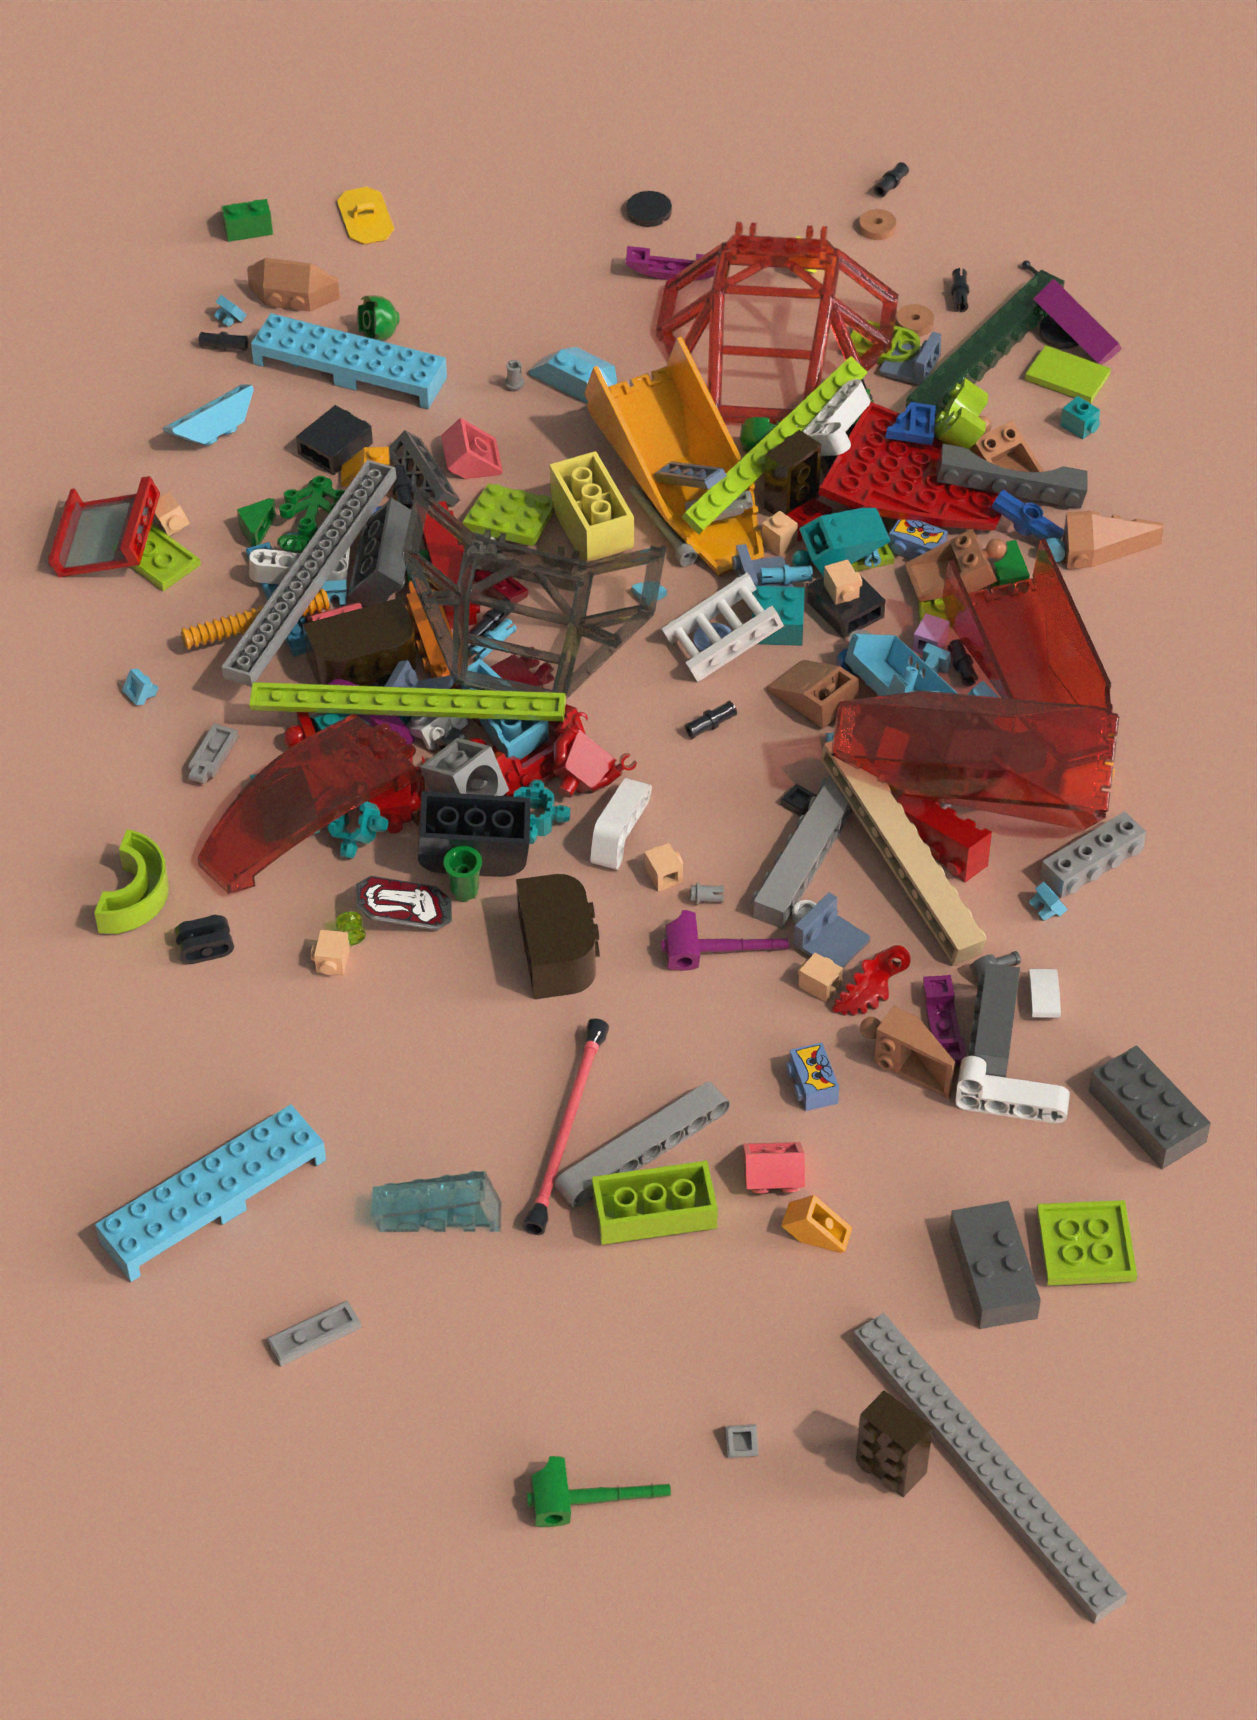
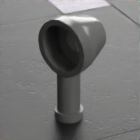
[970,951,1021,980]

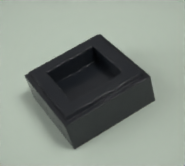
[781,783,818,817]

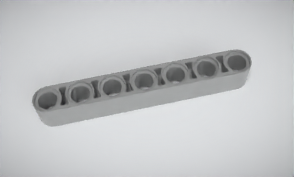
[554,1082,730,1208]

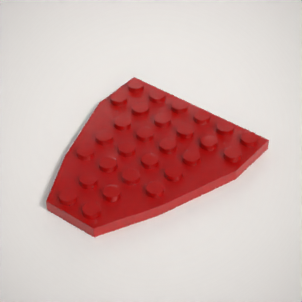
[818,401,1003,531]

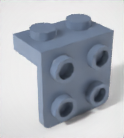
[732,544,794,594]

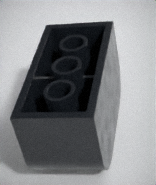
[418,791,530,877]

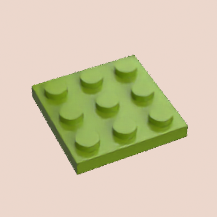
[463,483,555,546]
[1037,1200,1137,1286]

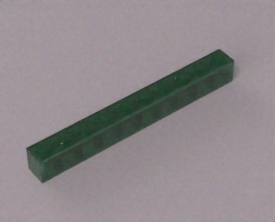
[906,269,1065,417]

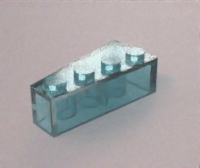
[371,1171,502,1232]

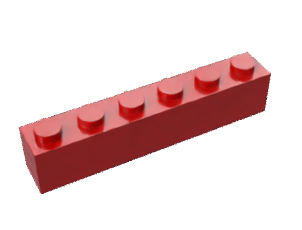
[416,501,481,629]

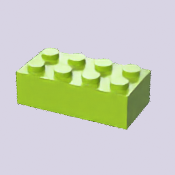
[592,1160,718,1245]

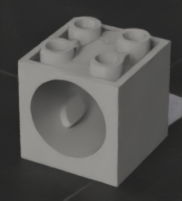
[420,738,509,796]

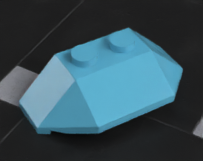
[529,347,618,404]
[162,384,254,446]

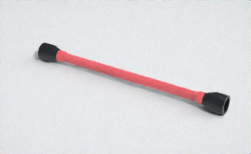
[522,1018,609,1235]

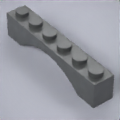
[936,444,1088,509]

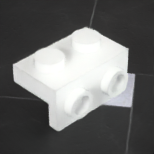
[406,716,468,751]

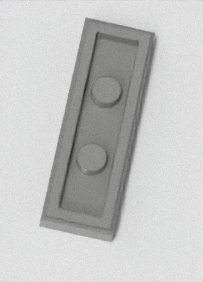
[267,1300,362,1367]

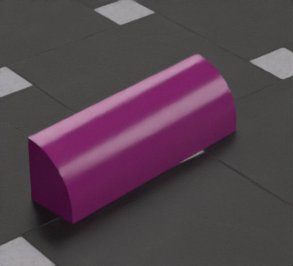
[1033,279,1122,364]

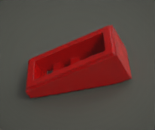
[786,498,832,541]

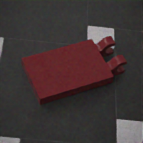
[451,647,554,726]

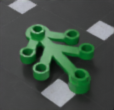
[279,476,345,537]

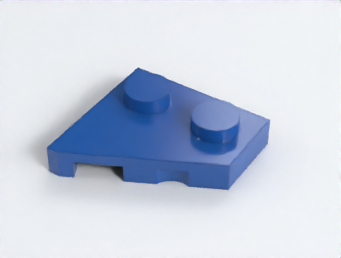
[885,402,935,445]

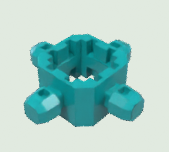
[514,779,571,844]
[320,782,388,859]

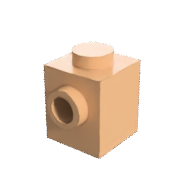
[154,492,190,536]
[762,511,798,556]
[823,560,862,604]
[644,843,683,892]
[311,930,350,975]
[797,953,843,1002]

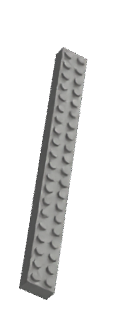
[221,460,397,687]
[853,1313,1127,1624]

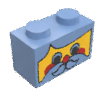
[888,519,948,560]
[785,1043,839,1111]

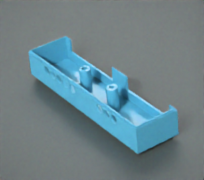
[251,313,447,409]
[844,634,999,763]
[95,1104,326,1282]

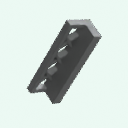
[389,430,460,507]

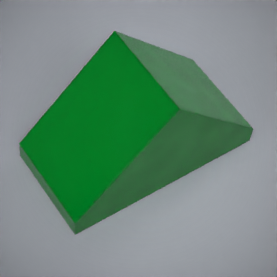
[237,498,276,547]

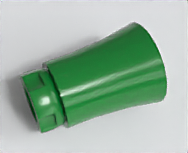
[444,846,482,902]

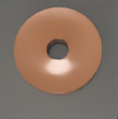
[859,209,896,240]
[896,304,934,337]

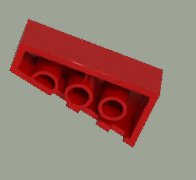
[896,787,992,882]

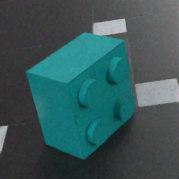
[752,586,805,646]

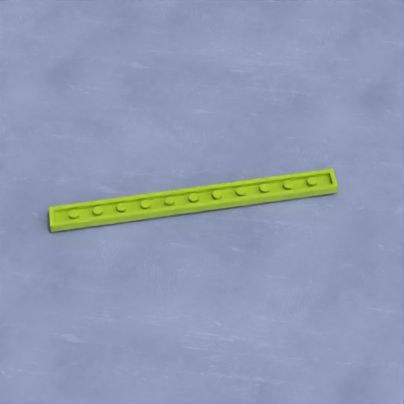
[681,356,868,534]
[249,682,566,721]

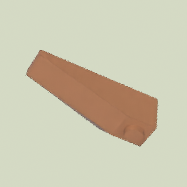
[1063,511,1164,569]

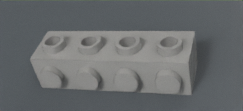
[1040,811,1146,898]

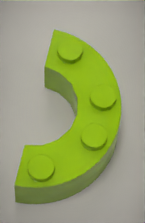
[934,378,988,449]
[94,829,169,934]

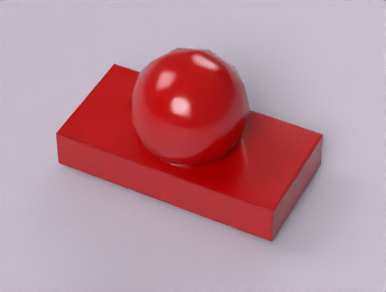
[283,712,321,763]

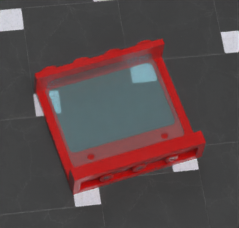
[48,476,161,577]

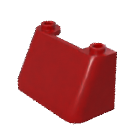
[469,704,586,797]

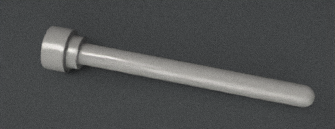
[630,485,698,567]

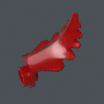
[832,945,911,1016]

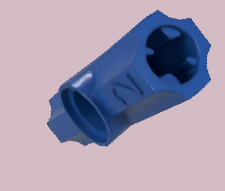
[991,490,1064,542]

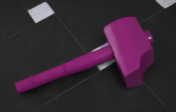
[660,910,789,971]

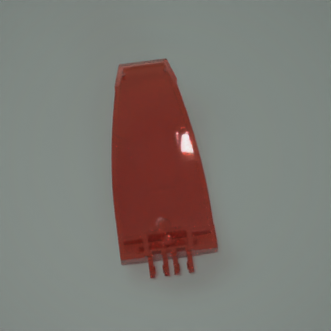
[197,713,417,894]

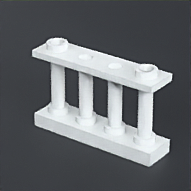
[662,572,784,682]

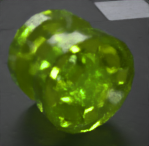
[335,911,366,946]

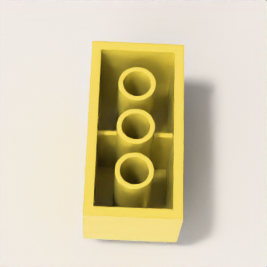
[550,451,634,563]

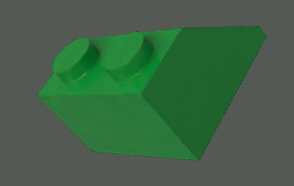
[220,199,273,242]

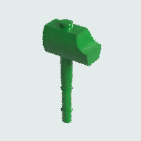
[526,1456,671,1527]

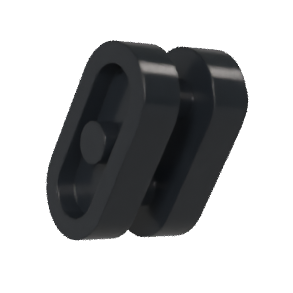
[174,914,234,964]

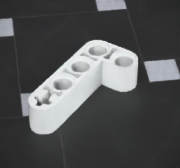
[803,379,870,456]
[249,547,350,585]
[590,778,652,870]
[955,1056,1070,1124]

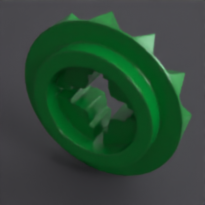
[277,534,313,553]

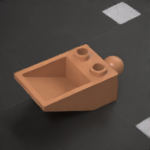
[969,416,1044,500]
[905,529,1006,602]
[767,660,861,728]
[860,1005,955,1099]

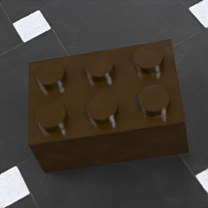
[764,430,821,515]
[856,1390,933,1498]

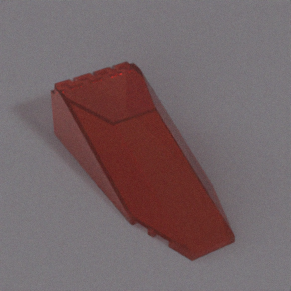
[942,539,1115,770]
[831,691,1120,830]

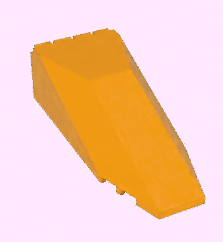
[584,336,764,576]

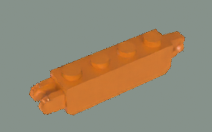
[405,579,461,688]

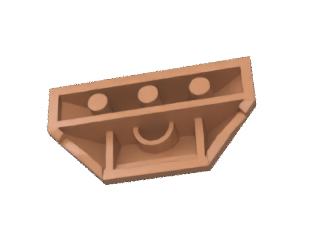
[247,258,340,312]

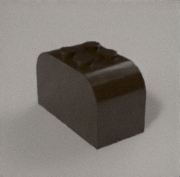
[303,597,417,686]
[516,874,600,1000]

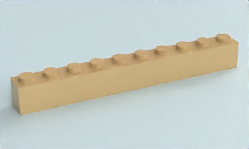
[820,734,987,965]

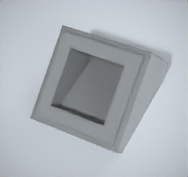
[725,1424,759,1458]

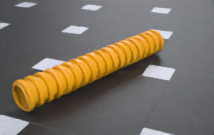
[181,588,330,650]

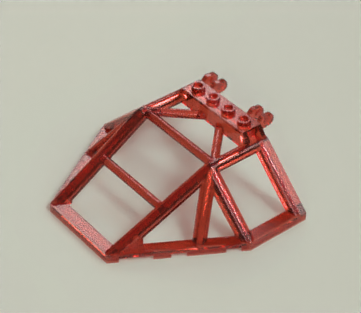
[656,222,899,425]

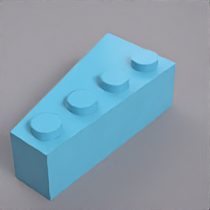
[460,659,549,760]

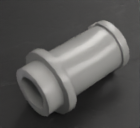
[505,360,524,391]
[690,882,724,904]

